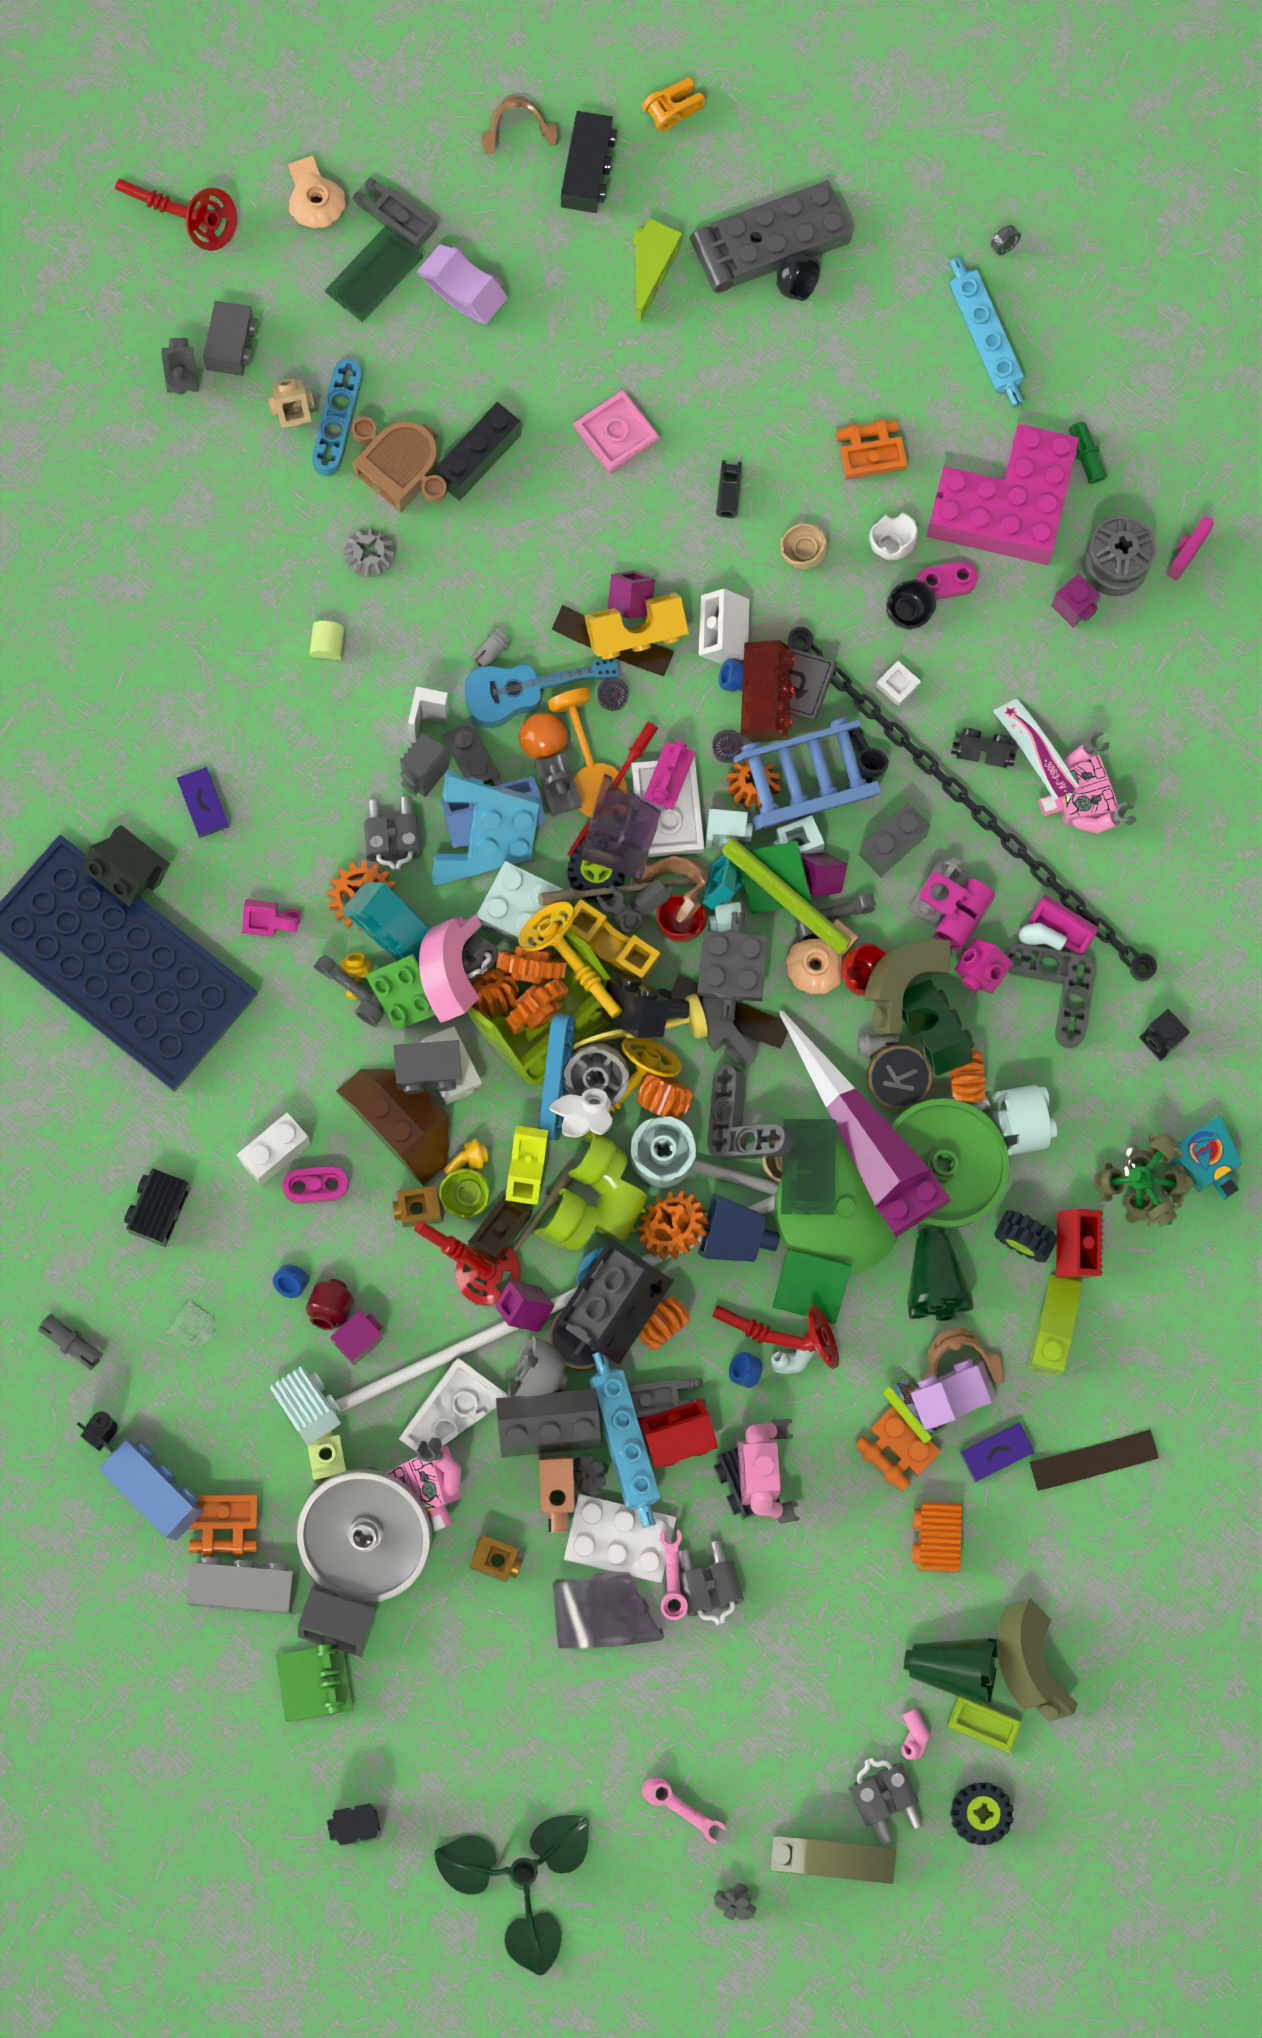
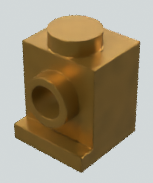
[392,1185,442,1228]
[469,1534,523,1583]

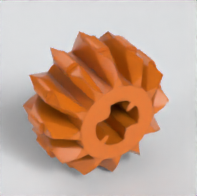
[727,756,781,810]
[471,967,520,1018]
[950,1050,985,1104]
[636,1073,694,1120]
[638,1296,691,1350]

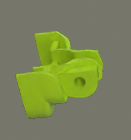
[532,1131,648,1251]

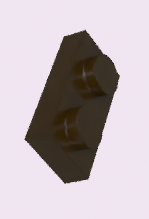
[468,1195,532,1264]

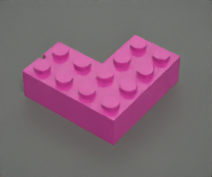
[926,424,1079,565]

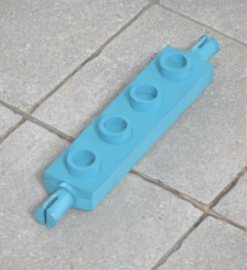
[949,256,1025,408]
[589,1352,660,1528]

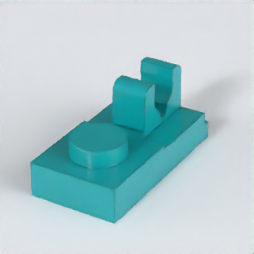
[703,854,744,910]

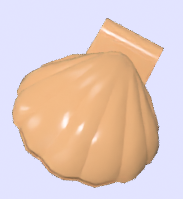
[287,156,346,229]
[785,919,859,994]

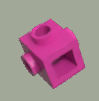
[954,939,1013,994]

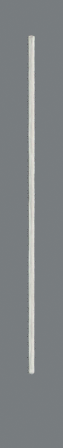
[335,1096,991,1414]

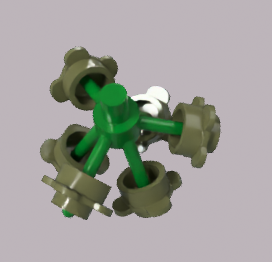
[1094,1134,1193,1227]

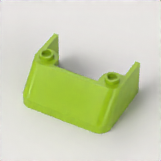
[467,923,611,1085]

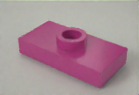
[1167,515,1214,580]
[1027,894,1100,955]

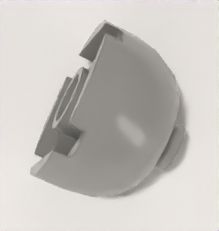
[564,1043,629,1107]
[507,1337,568,1397]

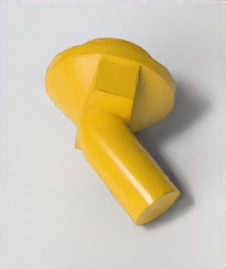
[339,953,372,1000]
[444,1138,488,1174]

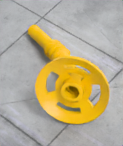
[518,901,622,1018]
[572,1037,682,1139]

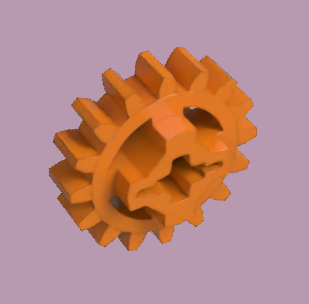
[327,860,397,932]
[496,945,567,984]
[504,979,569,1035]
[637,1191,709,1260]

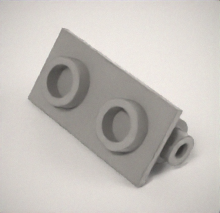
[908,856,968,926]

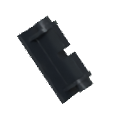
[951,727,1018,769]
[77,1411,118,1452]

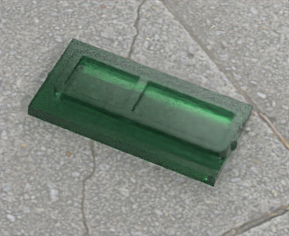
[325,226,423,323]
[781,1118,836,1215]

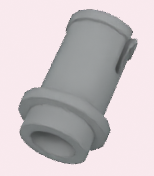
[471,629,510,667]
[857,1033,899,1059]

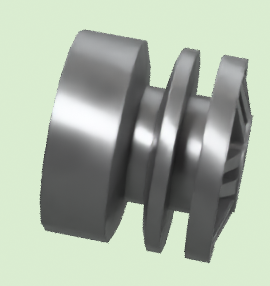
[1083,516,1156,596]

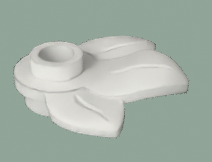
[549,1088,612,1137]

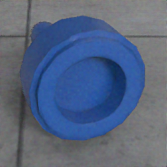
[719,659,751,692]
[273,1264,310,1298]
[729,1352,763,1388]

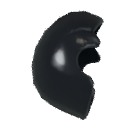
[776,253,820,301]
[886,579,936,630]

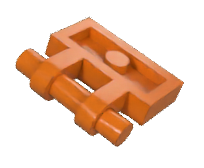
[835,418,907,480]
[855,1406,941,1492]
[189,1495,258,1557]

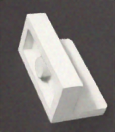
[408,687,449,743]

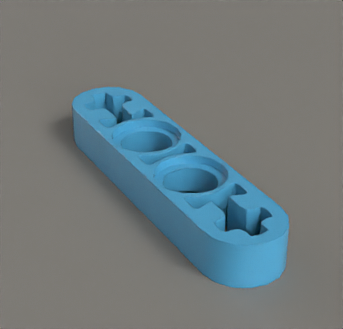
[312,359,362,476]
[539,1013,575,1140]

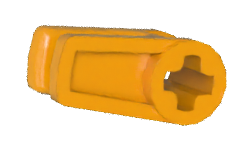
[642,77,705,132]

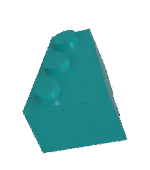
[341,881,432,964]

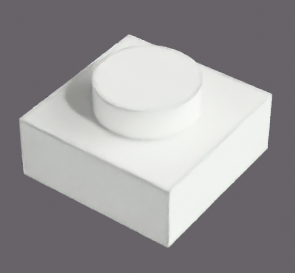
[876,661,921,707]

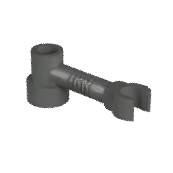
[794,893,876,942]
[313,954,384,1027]

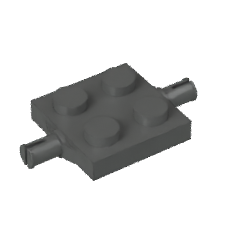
[697,912,769,1021]

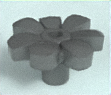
[573,1454,608,1496]
[714,1883,756,1920]

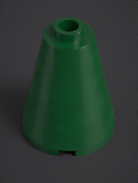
[904,1638,998,1707]

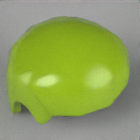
[439,1168,491,1218]

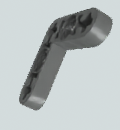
[1004,944,1096,1048]
[707,1065,794,1160]

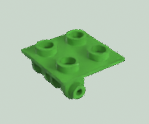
[365,954,436,1031]
[276,1644,353,1722]

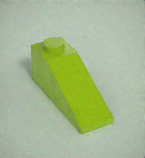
[632,218,682,323]
[1027,1274,1082,1377]

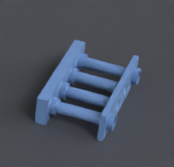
[733,717,881,831]

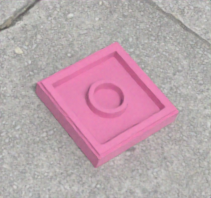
[573,390,660,475]

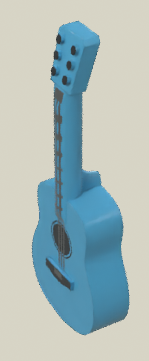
[465,658,619,728]

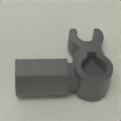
[596,878,671,933]

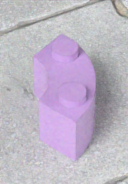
[417,244,508,325]
[911,1358,997,1430]

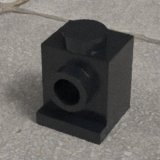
[1139,1009,1190,1062]

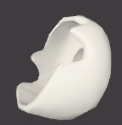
[869,513,918,561]

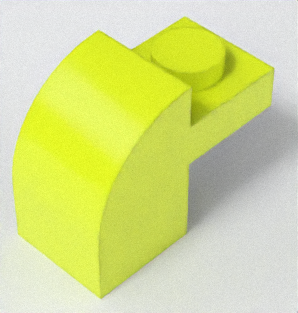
[505,1125,548,1205]

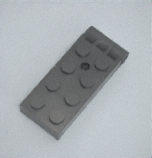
[689,180,853,293]

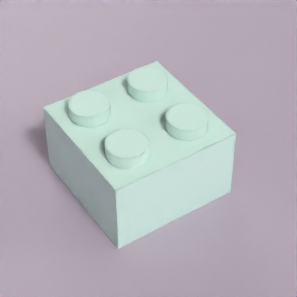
[476,861,563,946]

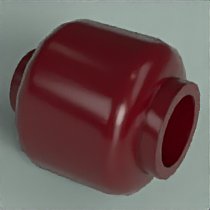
[306,1279,354,1330]

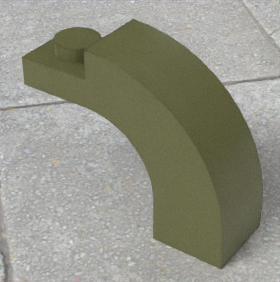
[864,939,951,1035]
[997,1598,1078,1721]
[770,1836,896,1884]

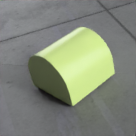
[309,621,345,660]

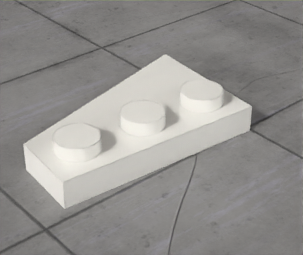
[398,1358,508,1453]

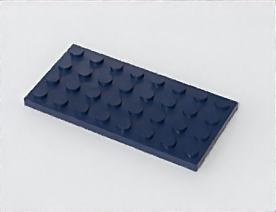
[0,835,258,1092]

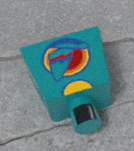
[1170,1116,1242,1200]

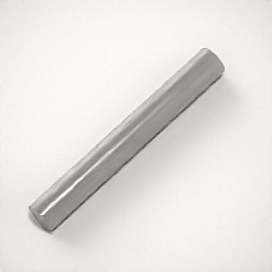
[692,1158,779,1195]

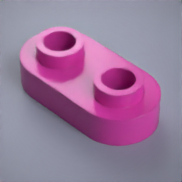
[916,562,978,600]
[282,1166,349,1204]

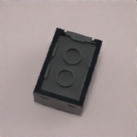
[556,1238,674,1364]

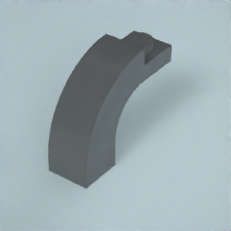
[701,996,757,1069]

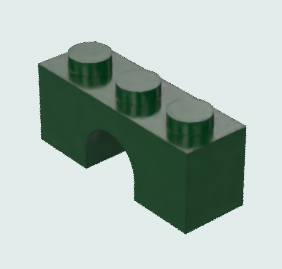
[902,979,974,1076]

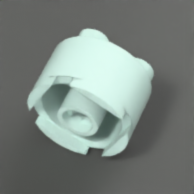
[993,1085,1057,1156]
[630,1116,696,1189]

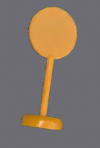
[547,688,628,820]

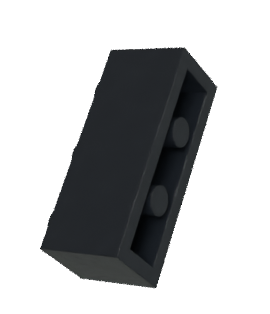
[561,111,618,213]
[435,402,521,501]

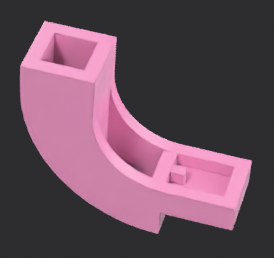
[419,914,482,1023]

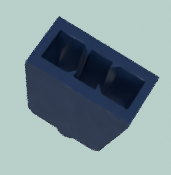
[698,1193,780,1262]

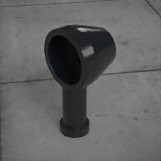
[848,727,889,784]

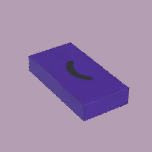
[177,767,229,838]
[960,1422,1035,1482]

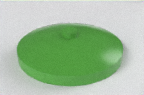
[891,1098,1010,1229]
[774,1143,899,1274]

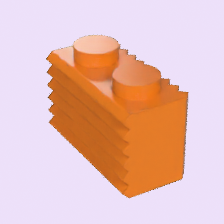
[911,1502,962,1573]

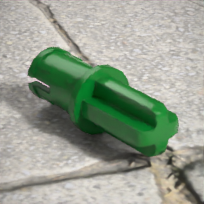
[1069,422,1108,484]

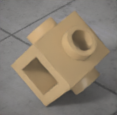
[268,379,314,428]

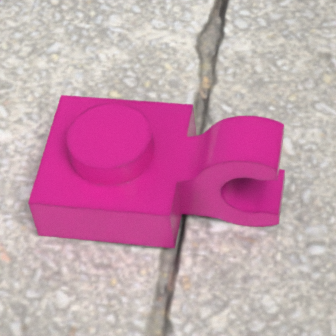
[242,899,301,937]

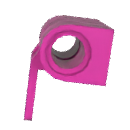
[919,872,995,954]

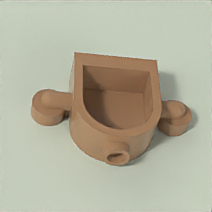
[351,417,447,513]

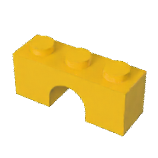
[584,592,689,659]
[566,899,660,985]

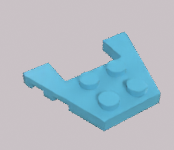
[432,770,539,885]

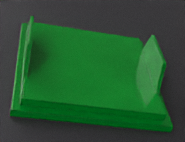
[740,841,813,914]
[772,1248,852,1324]

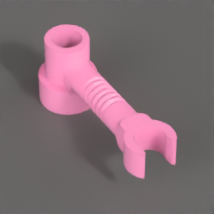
[660,1528,688,1620]
[642,1777,726,1843]

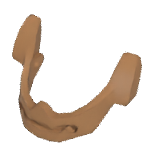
[481,95,558,154]
[632,855,709,923]
[920,1328,1004,1384]

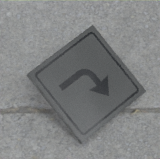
[760,646,837,721]

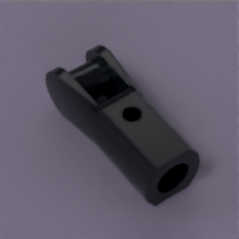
[716,460,742,518]

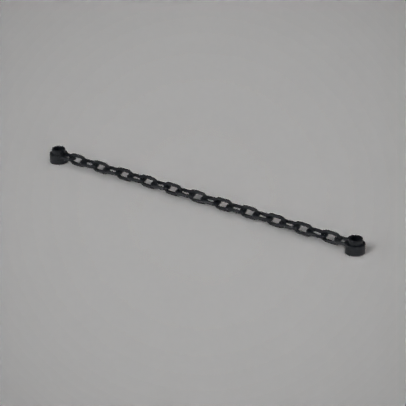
[787,627,1157,982]

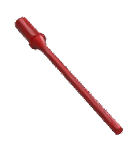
[567,722,658,857]

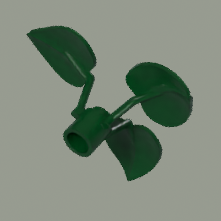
[434,1815,589,1976]

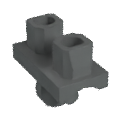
[161,338,198,394]
[534,752,582,816]

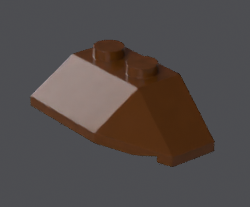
[336,1069,450,1186]

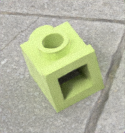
[307,1430,347,1483]

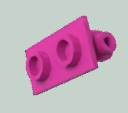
[643,740,696,810]

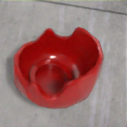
[657,895,707,943]
[841,944,886,996]

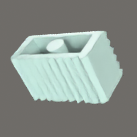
[270,1366,341,1446]

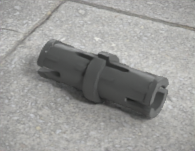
[38,1314,103,1370]

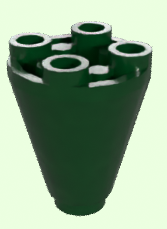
[907,1227,974,1321]

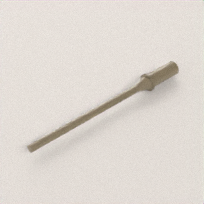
[538,877,689,906]
[473,1168,574,1306]

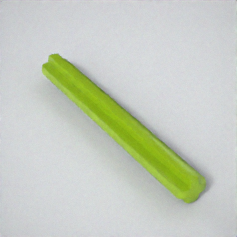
[721,838,851,954]

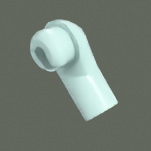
[1019,923,1067,951]
[771,1349,815,1374]

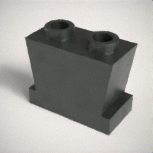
[81,825,170,907]

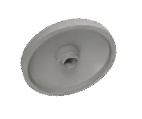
[297,1469,432,1603]

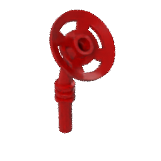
[115,178,237,251]
[414,1220,521,1306]
[712,1305,839,1369]

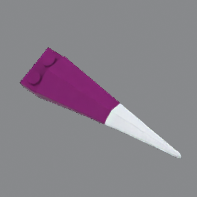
[780,1010,951,1237]

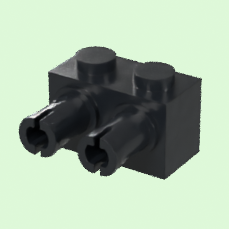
[601,975,690,1038]

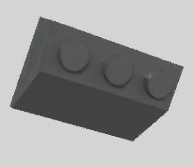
[496,1388,601,1458]

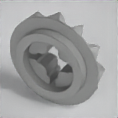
[344,527,394,577]

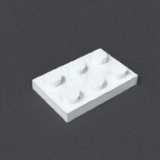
[631,757,704,858]
[564,1494,677,1584]

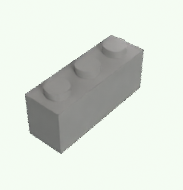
[187,1557,295,1615]

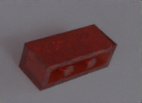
[740,640,795,743]

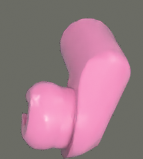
[901,1708,930,1760]

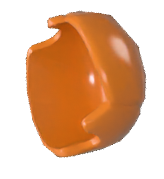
[518,713,570,760]

